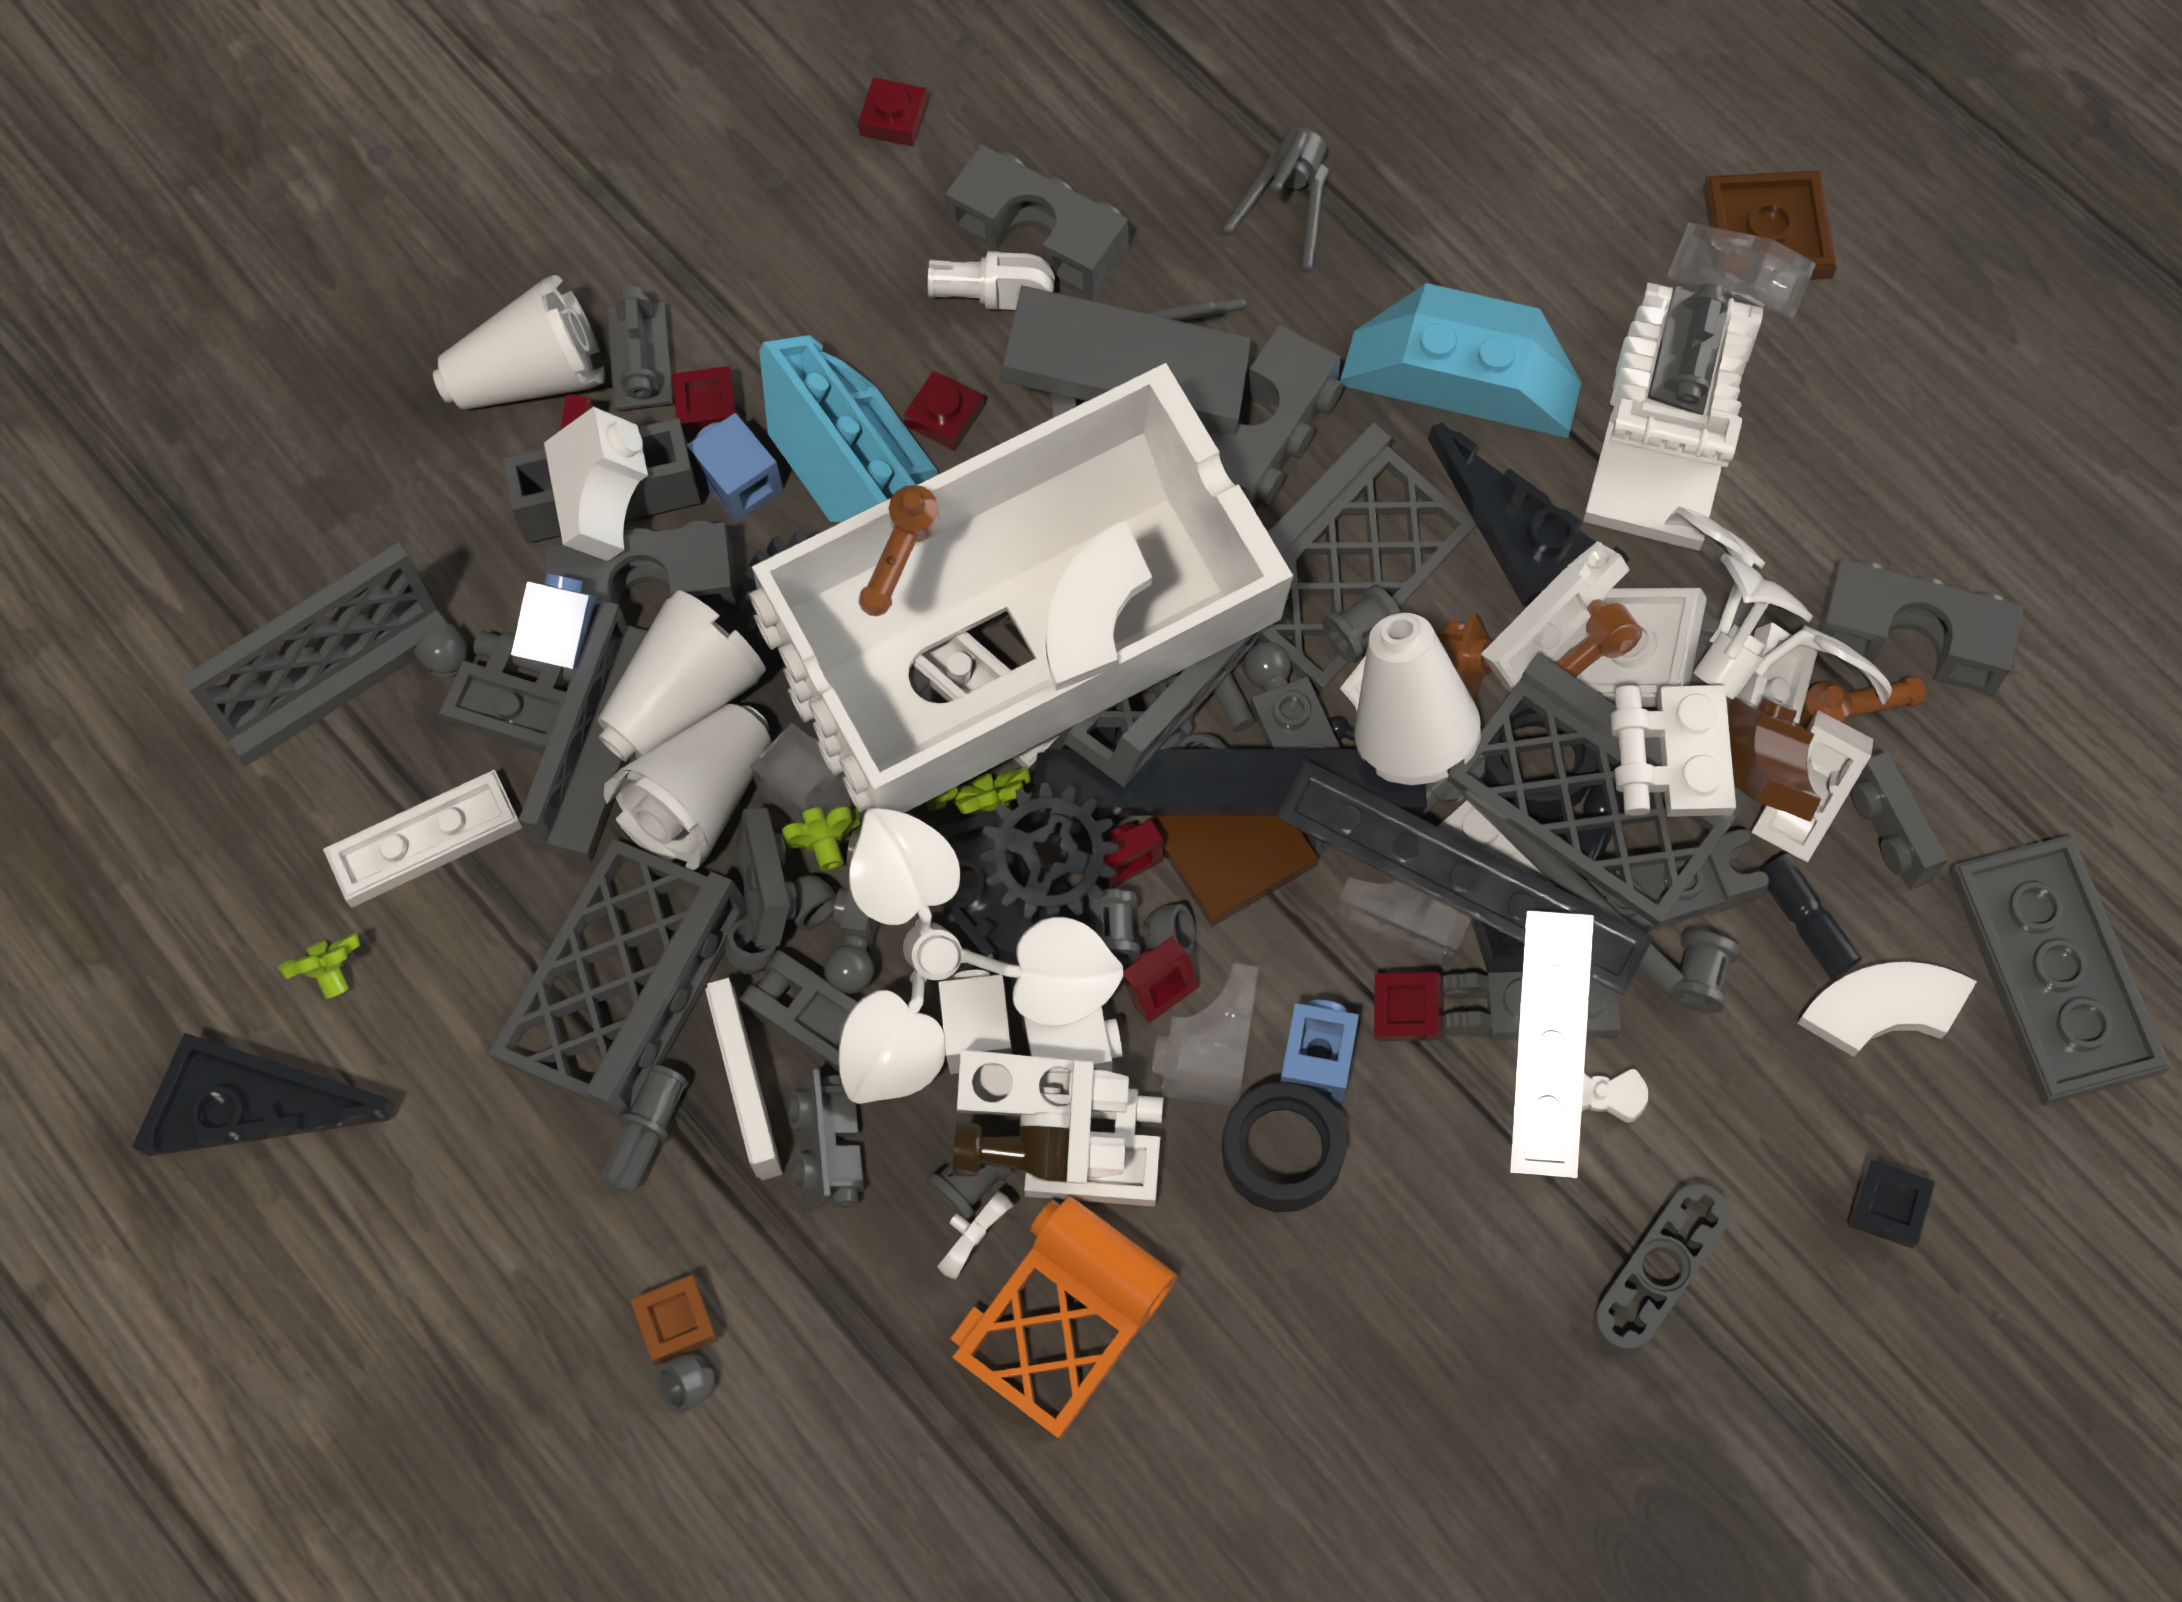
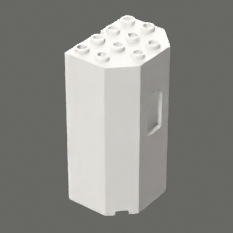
[749,363,1293,813]

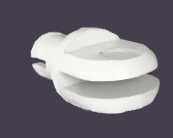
[928,251,1055,310]

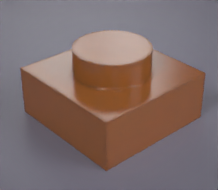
[630,1274,718,1366]

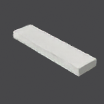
[1511,910,1593,1178]

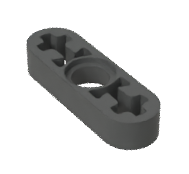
[1592,1184,1730,1355]

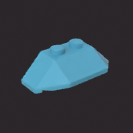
[1340,283,1582,438]
[759,335,938,522]

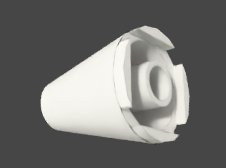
[433,275,605,410]
[597,590,766,762]
[1354,613,1481,785]
[604,704,771,871]

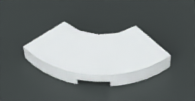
[1046,520,1152,691]
[1797,962,1977,1057]

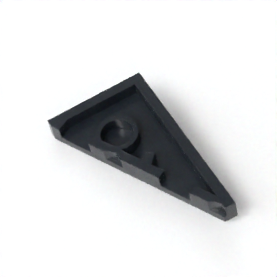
[1427,422,1629,607]
[934,810,1038,990]
[132,1033,396,1156]

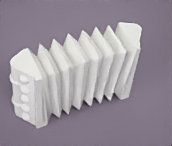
[1610,282,1763,467]

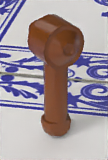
[858,485,939,617]
[1554,599,1642,678]
[1800,677,1927,729]

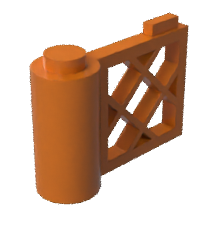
[950,1197,1178,1439]

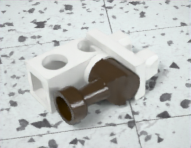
[953,1050,1129,1184]

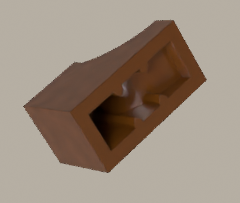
[1727,696,1822,822]

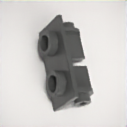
[1648,283,1728,415]
[607,286,673,411]
[788,1069,864,1213]

